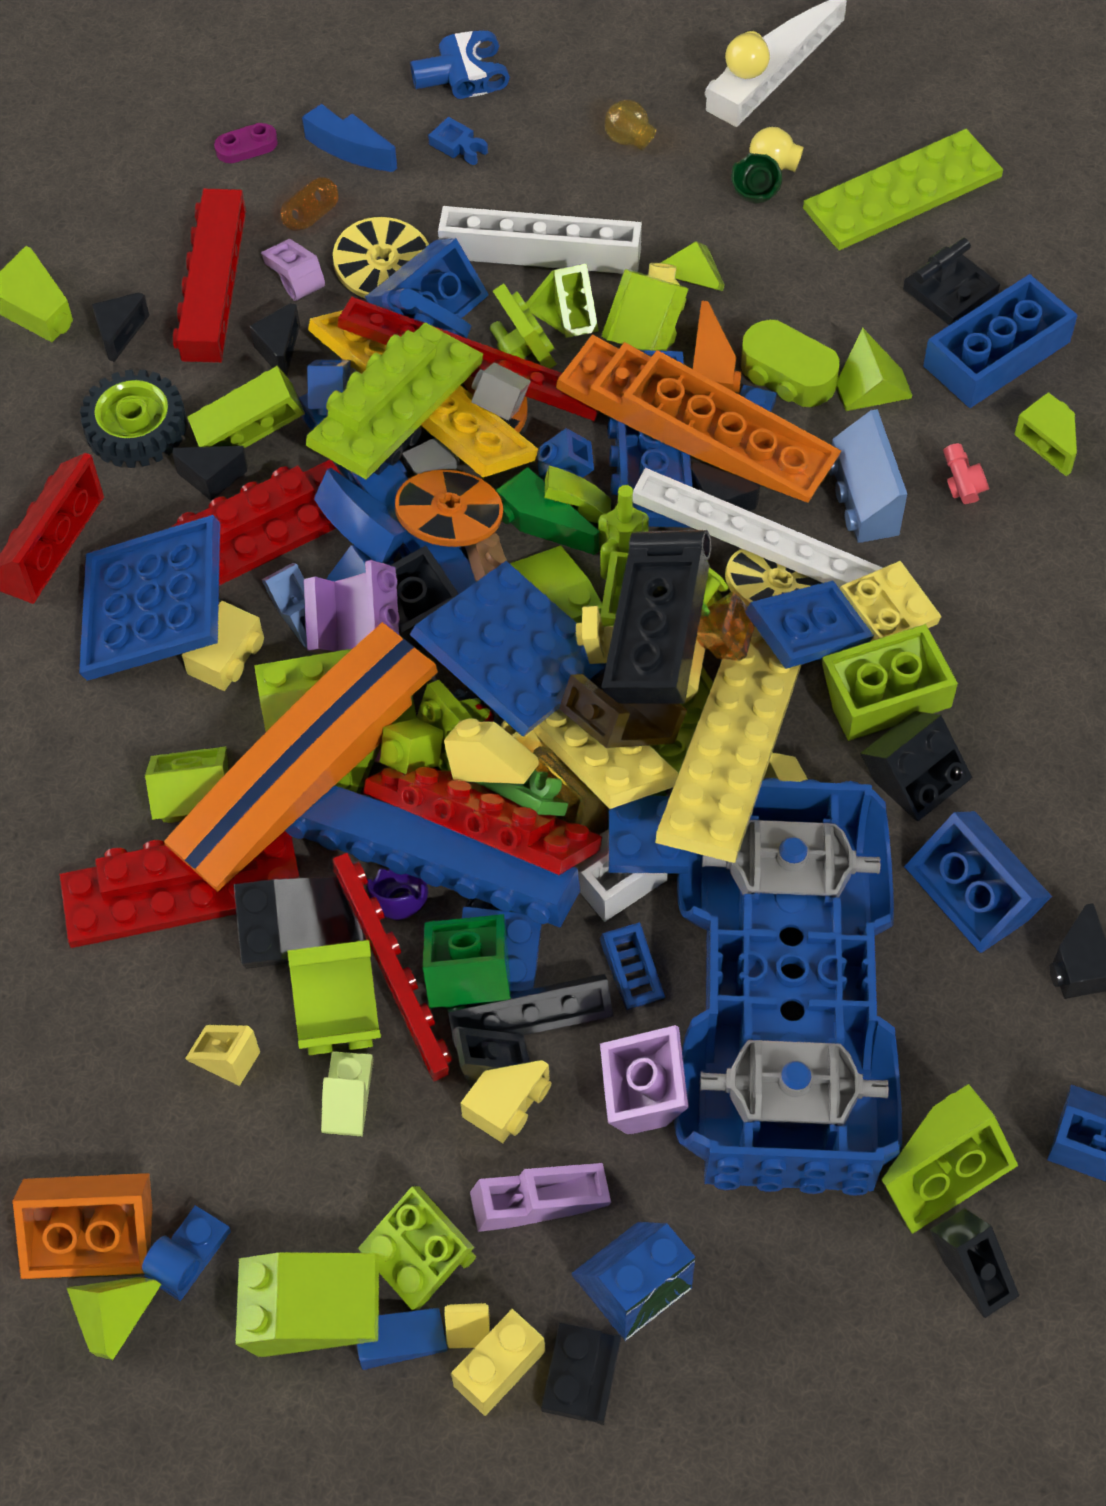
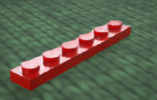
[333,853,453,1082]

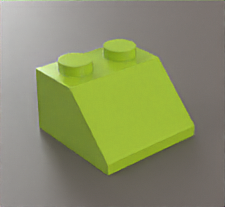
[145,746,229,823]

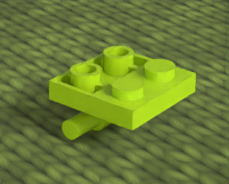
[490,283,556,368]
[358,1186,476,1311]

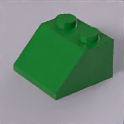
[423,914,510,1008]

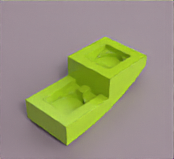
[544,465,611,523]

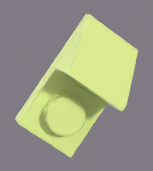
[321,1052,373,1136]

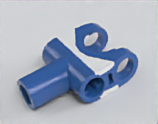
[410,30,510,99]

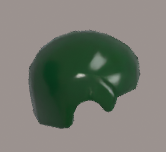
[731,153,782,204]

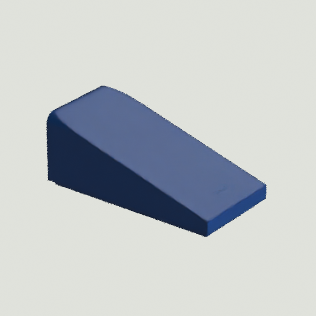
[357,1308,448,1370]

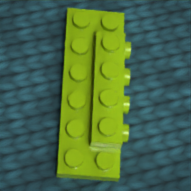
[306,322,483,480]

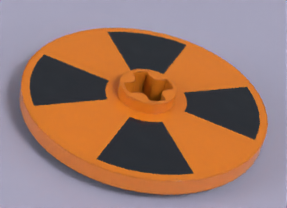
[395,470,503,547]

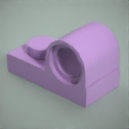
[261,239,325,301]

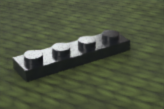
[447,974,614,1050]

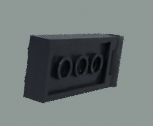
[602,530,711,704]

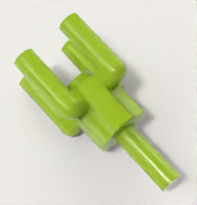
[598,485,649,580]

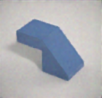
[262,563,307,648]

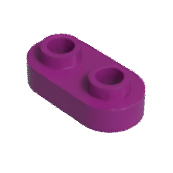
[214,123,278,163]

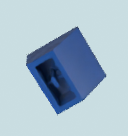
[1047,1084,1106,1182]

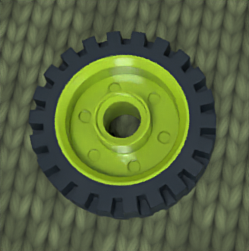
[80,369,187,468]

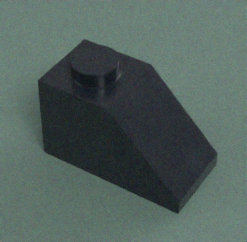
[1050,903,1106,999]
[930,1208,1020,1318]

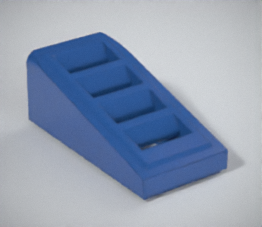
[599,922,665,1010]

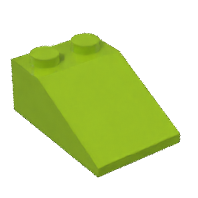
[510,546,602,623]
[882,1084,1018,1234]
[236,1252,379,1357]

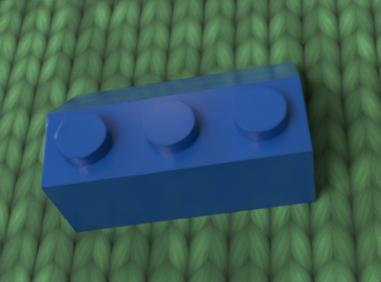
[365,238,489,319]
[904,811,1052,953]

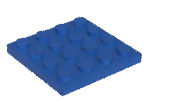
[79,515,220,681]
[410,561,606,737]

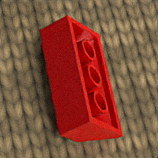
[0,453,104,604]

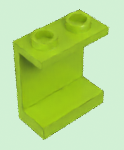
[287,940,381,1055]

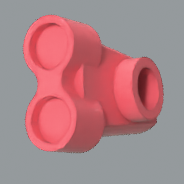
[943,443,989,504]

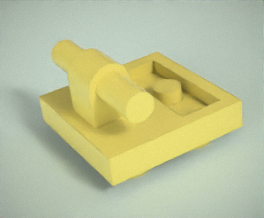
[840,561,942,642]

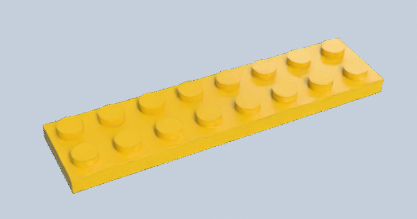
[308,310,538,478]

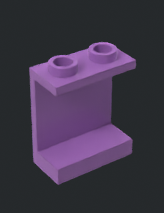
[304,560,399,654]

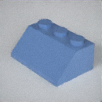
[828,409,907,543]

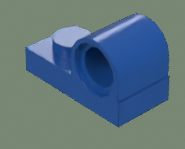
[142,1205,231,1301]

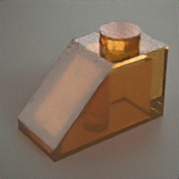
[697,591,755,661]

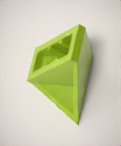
[661,241,725,291]
[526,263,599,338]
[836,328,912,411]
[67,1277,162,1360]

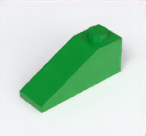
[496,467,600,555]

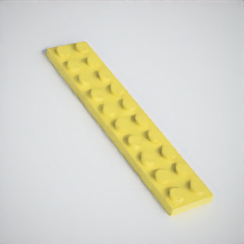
[655,604,802,863]

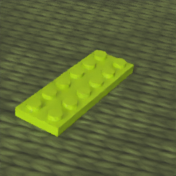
[803,129,1003,251]

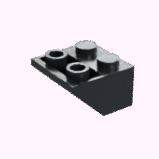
[860,711,973,821]

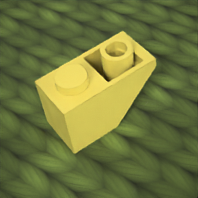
[461,1060,551,1143]

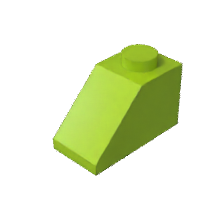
[1014,392,1077,476]

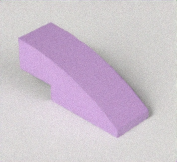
[470,1163,611,1232]

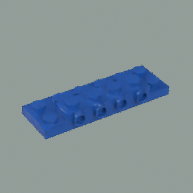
[608,350,692,528]

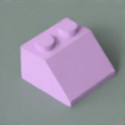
[600,1025,688,1134]

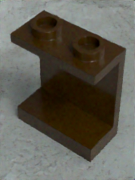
[559,674,687,748]

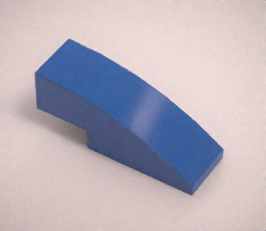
[302,104,397,172]
[314,468,408,564]

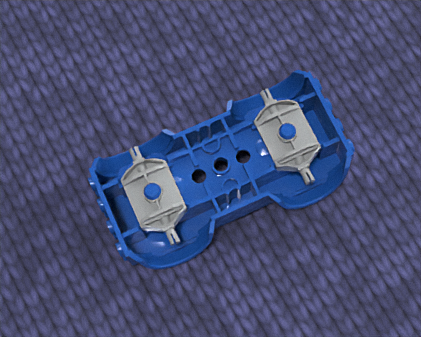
[674,778,903,1196]

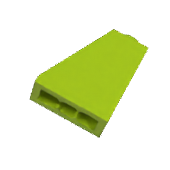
[0,246,73,342]

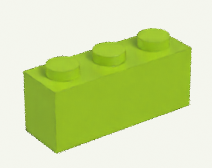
[188,366,305,448]

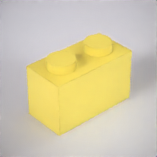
[182,601,264,691]
[451,1309,545,1416]

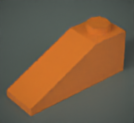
[693,301,741,392]

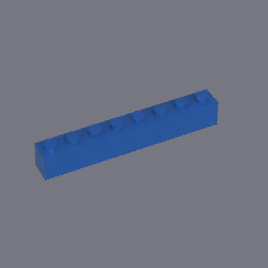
[285,785,581,927]

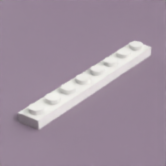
[633,468,883,589]

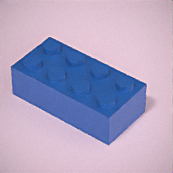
[923,274,1078,408]

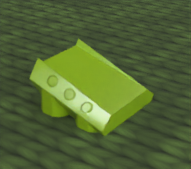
[601,269,688,351]

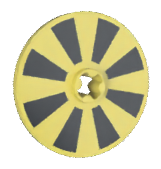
[333,217,429,298]
[725,549,822,607]

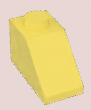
[444,719,539,784]

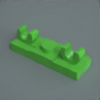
[476,771,568,816]

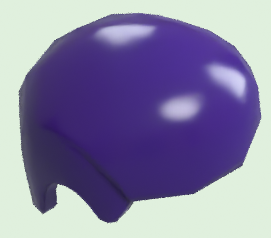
[366,868,429,920]

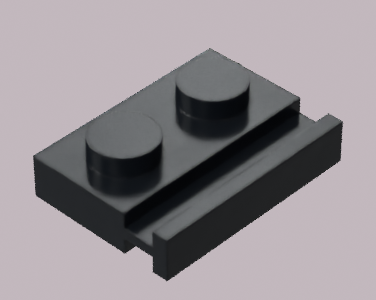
[541,1323,621,1425]

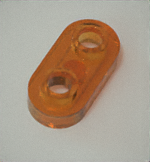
[280,177,338,231]

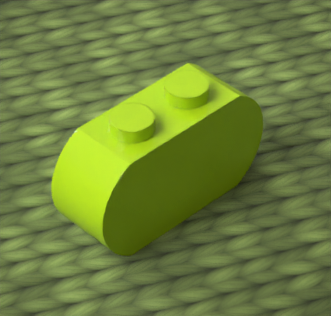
[741,320,840,407]

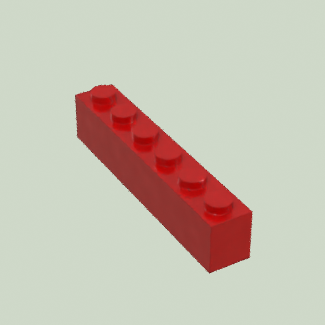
[173,189,246,363]

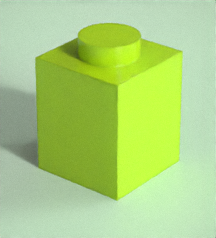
[380,718,443,775]

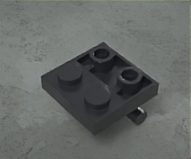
[903,238,1000,326]

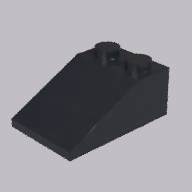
[234,877,363,969]

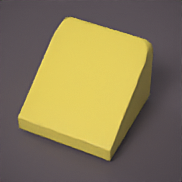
[445,1303,490,1349]

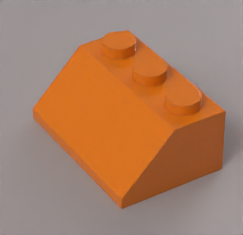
[13,1173,153,1279]

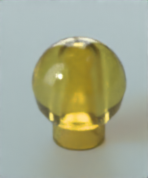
[605,99,657,151]

